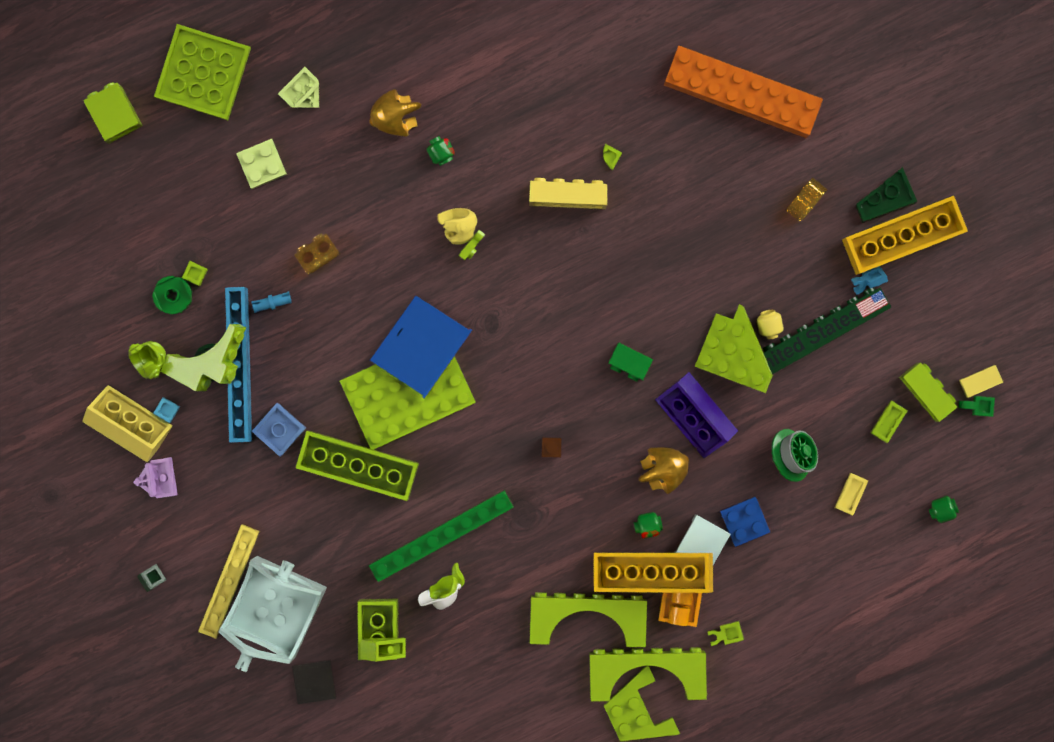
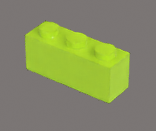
[899,362,957,422]

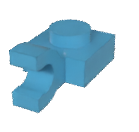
[851,266,888,295]

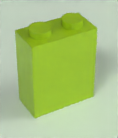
[83,82,143,144]

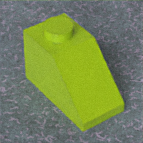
[361,638,406,662]

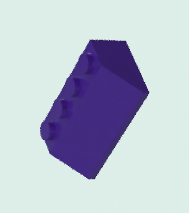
[655,372,738,458]

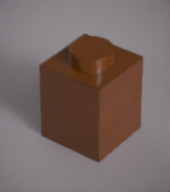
[542,437,562,458]

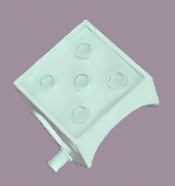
[218,556,327,672]

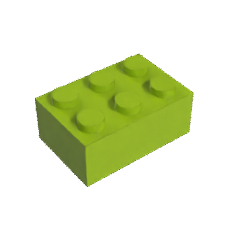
[358,599,398,660]

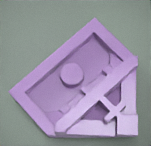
[133,457,178,498]

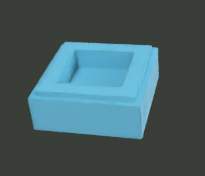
[153,397,180,423]

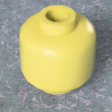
[757,310,783,339]

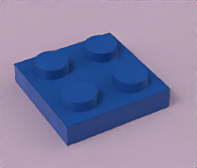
[720,496,770,547]

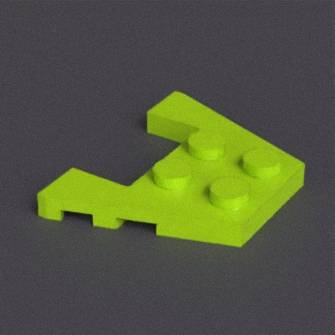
[604,666,680,741]

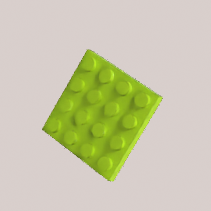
[154,24,251,120]

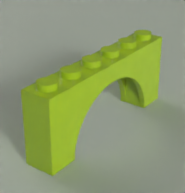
[530,592,647,647]
[589,647,707,702]

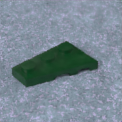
[856,167,917,223]

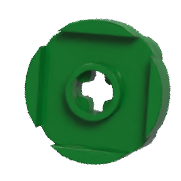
[152,276,192,314]

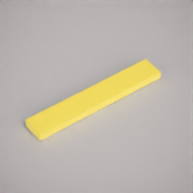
[198,524,260,639]

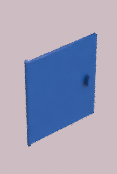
[370,296,472,399]

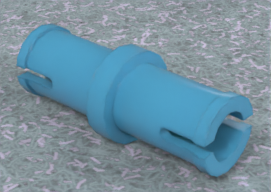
[251,291,292,313]

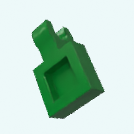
[958,396,995,417]

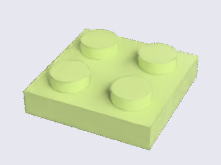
[236,139,287,189]

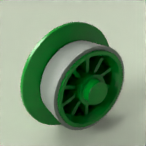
[772,429,818,482]

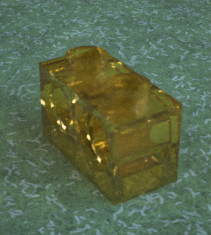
[785,178,827,222]
[294,233,341,275]

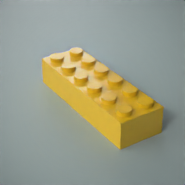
[842,196,968,275]
[594,553,713,593]

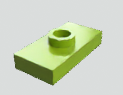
[870,401,908,443]

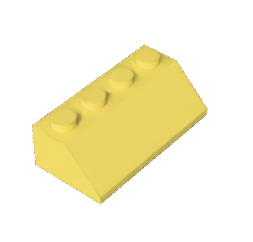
[529,178,607,209]
[82,385,173,462]

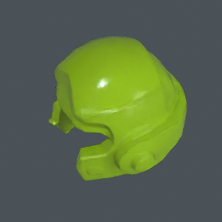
[128,341,167,379]

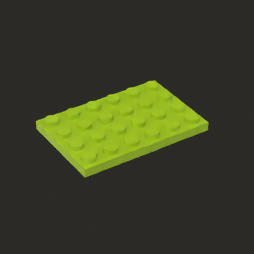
[340,356,476,450]

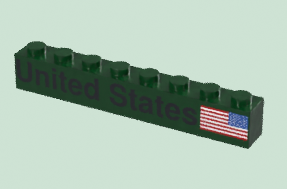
[763,287,891,374]

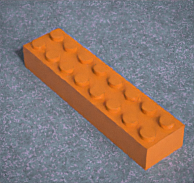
[664,46,823,138]

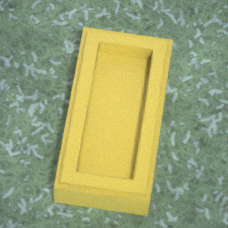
[959,365,1003,398]
[834,473,868,516]

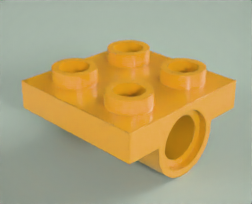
[658,592,702,627]

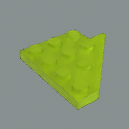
[695,304,773,394]

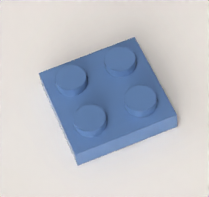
[252,403,306,457]

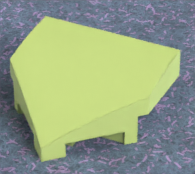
[278,67,319,108]

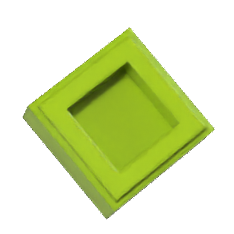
[182,261,208,286]

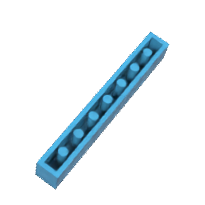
[225,287,252,442]

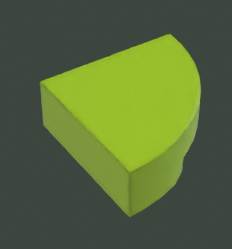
[603,144,622,170]

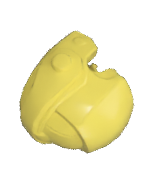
[437,208,477,245]

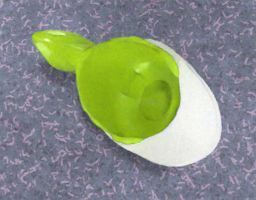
[418,563,465,610]

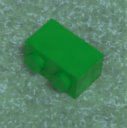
[608,343,653,382]

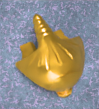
[369,89,421,137]
[639,447,689,494]

